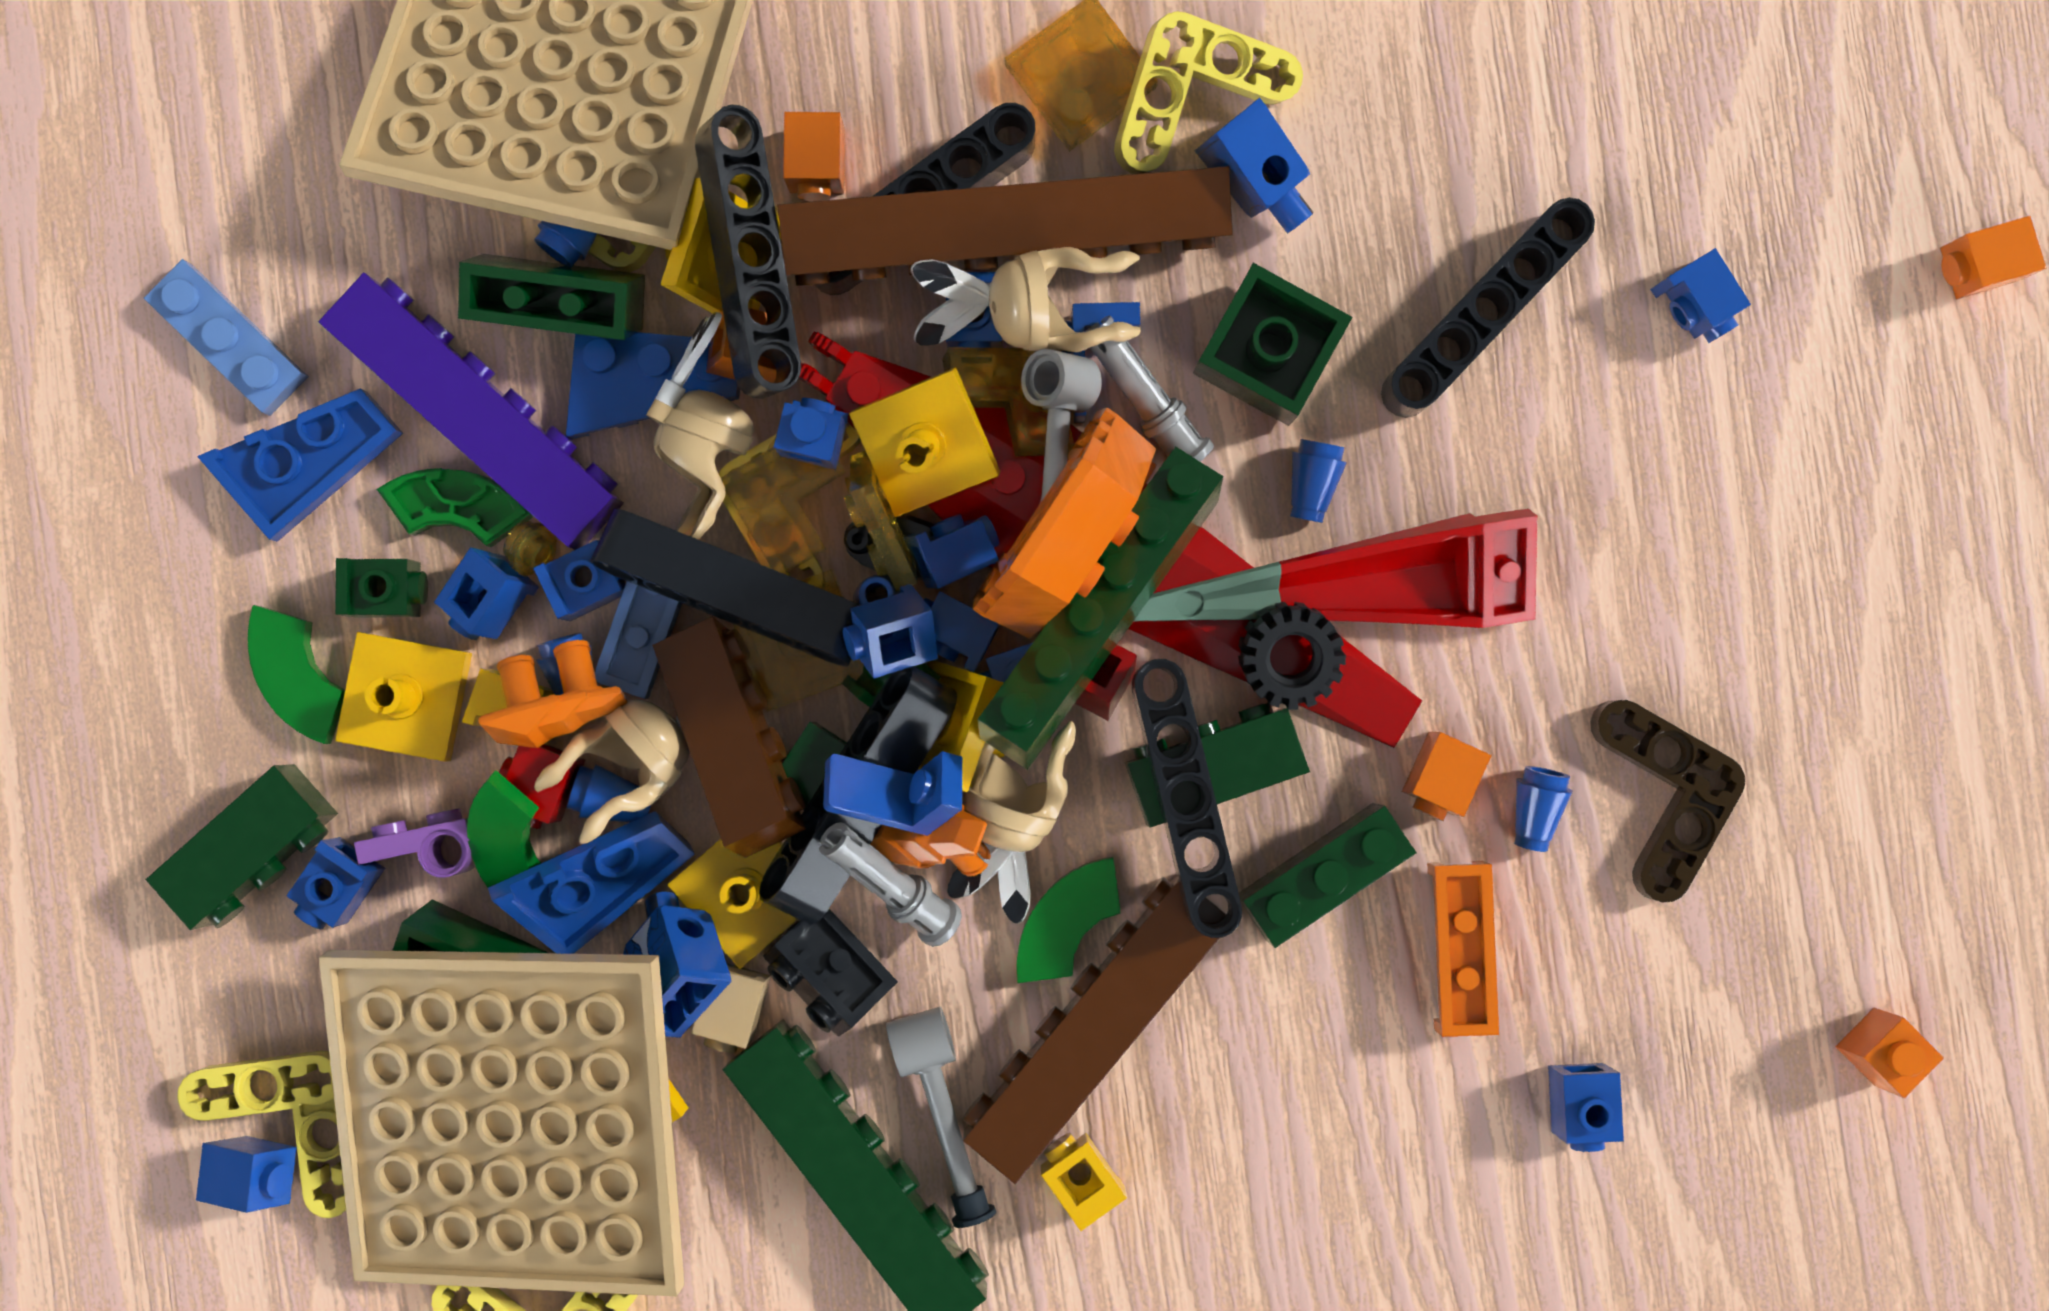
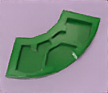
[377,468,534,547]
[248,605,345,744]
[467,770,541,888]
[1016,857,1121,983]

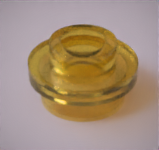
[503,521,557,576]

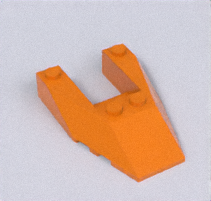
[973,407,1157,639]

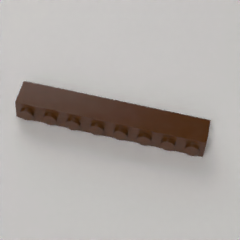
[775,166,1233,286]

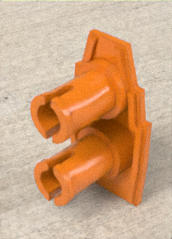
[478,640,627,748]
[870,804,991,876]

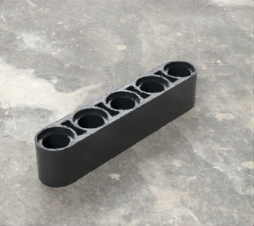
[815,102,1035,295]
[695,104,801,399]
[1381,197,1595,418]
[590,509,859,667]
[1132,659,1242,938]
[759,666,957,925]

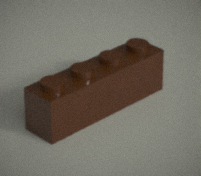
[652,616,806,858]

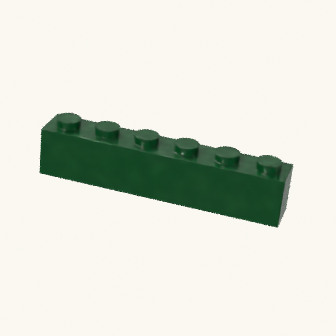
[977,446,1224,770]
[722,1019,989,1311]

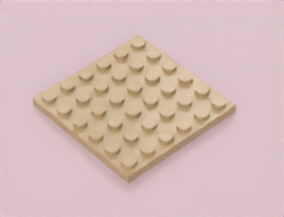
[339,0,753,250]
[319,950,684,1297]

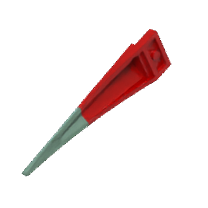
[1134,508,1538,628]

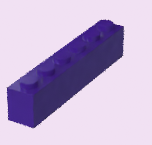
[318,272,624,550]

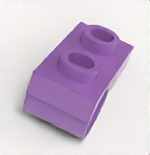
[354,808,475,878]

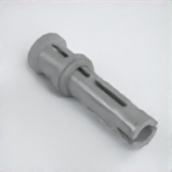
[1085,315,1214,462]
[819,822,962,947]

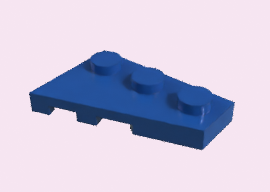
[566,332,740,440]
[197,388,403,542]
[488,811,695,954]

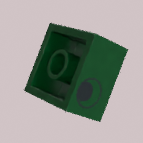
[1193,263,1353,426]

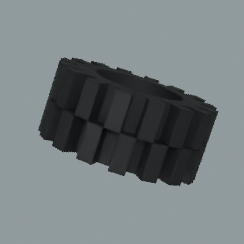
[1238,602,1346,710]

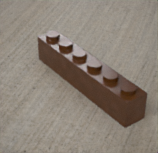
[962,875,1226,1185]

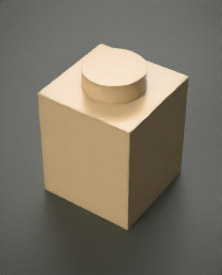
[691,963,771,1053]

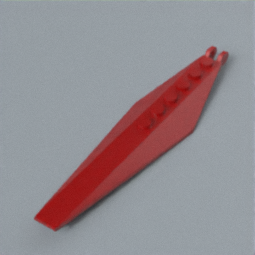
[798,331,1422,748]

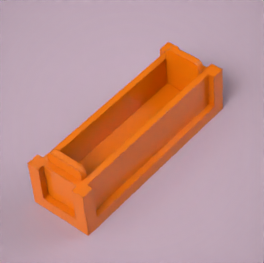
[1427,861,1499,1037]

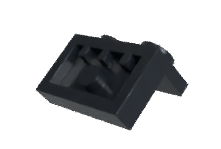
[763,909,898,1037]

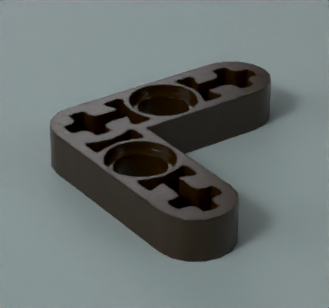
[1590,700,1745,903]

